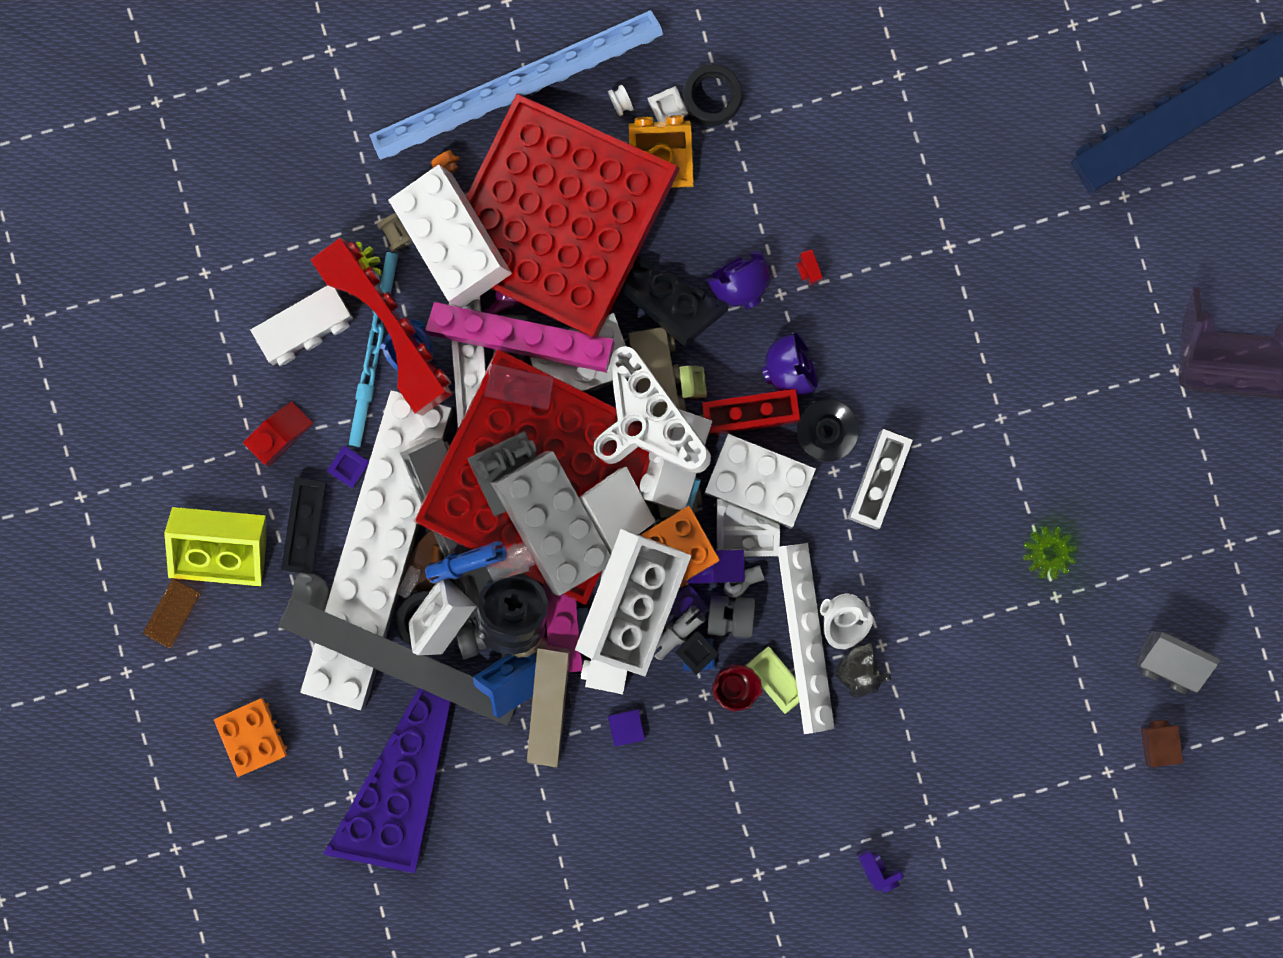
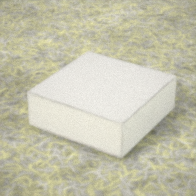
[648,86,688,122]

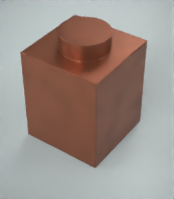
[1141,719,1183,767]

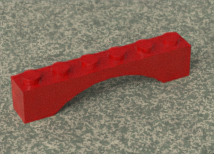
[310,238,453,416]

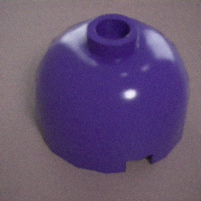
[707,251,771,309]
[762,332,818,396]

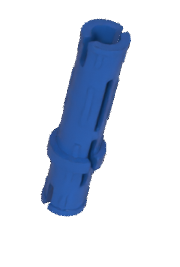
[425,541,507,583]

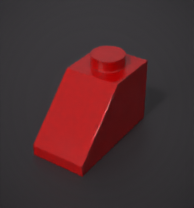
[243,401,314,467]

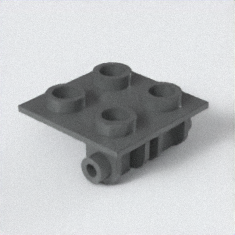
[467,431,537,517]

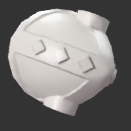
[820,593,873,649]

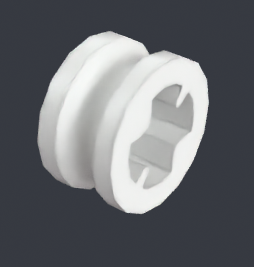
[608,85,634,116]

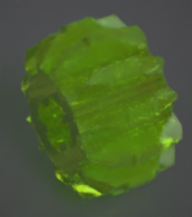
[1023,527,1077,579]

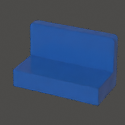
[473,654,537,718]

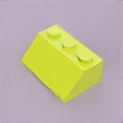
[164,507,267,586]

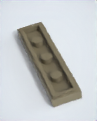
[527,644,571,768]

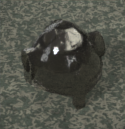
[835,642,891,697]

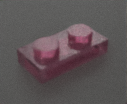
[484,364,554,410]

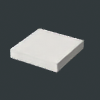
[579,467,656,553]

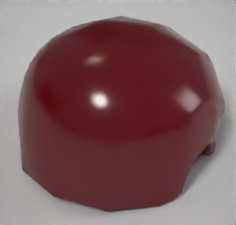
[712,664,762,712]

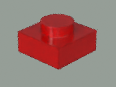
[796,249,823,286]

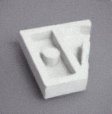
[717,499,780,557]

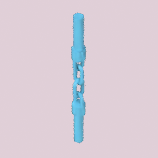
[348,252,399,447]

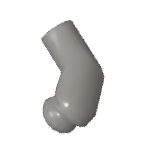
[724,565,764,598]

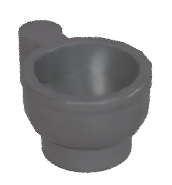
[456,618,487,659]

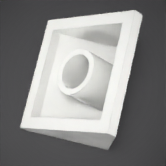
[408,578,477,656]

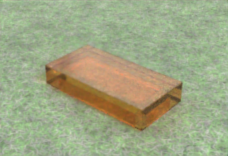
[142,579,201,649]

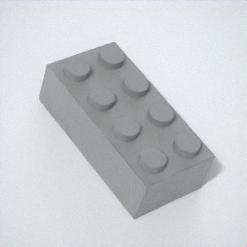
[491,451,611,595]

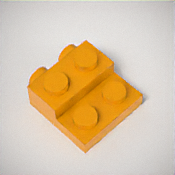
[628,115,693,188]

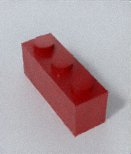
[701,389,800,436]

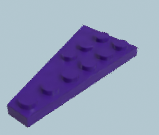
[322,688,451,873]

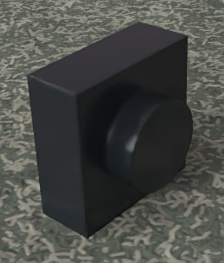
[674,631,719,675]

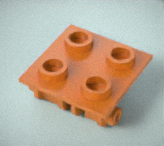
[640,506,720,588]
[214,698,288,777]

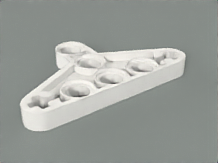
[594,346,711,473]

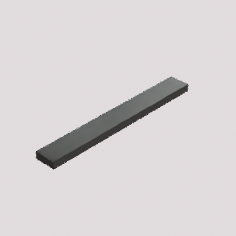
[278,597,515,726]

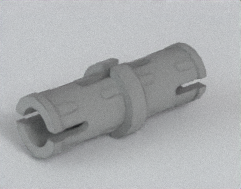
[654,606,706,660]

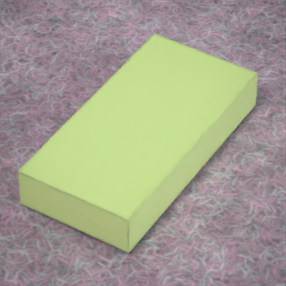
[745,646,799,714]

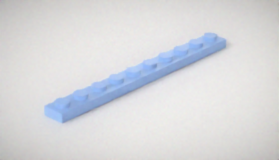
[369,10,663,160]

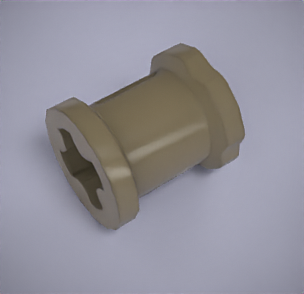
[377,213,413,253]

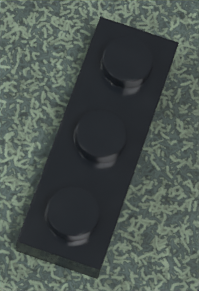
[281,478,327,574]

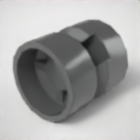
[707,594,755,638]

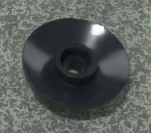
[797,399,859,462]

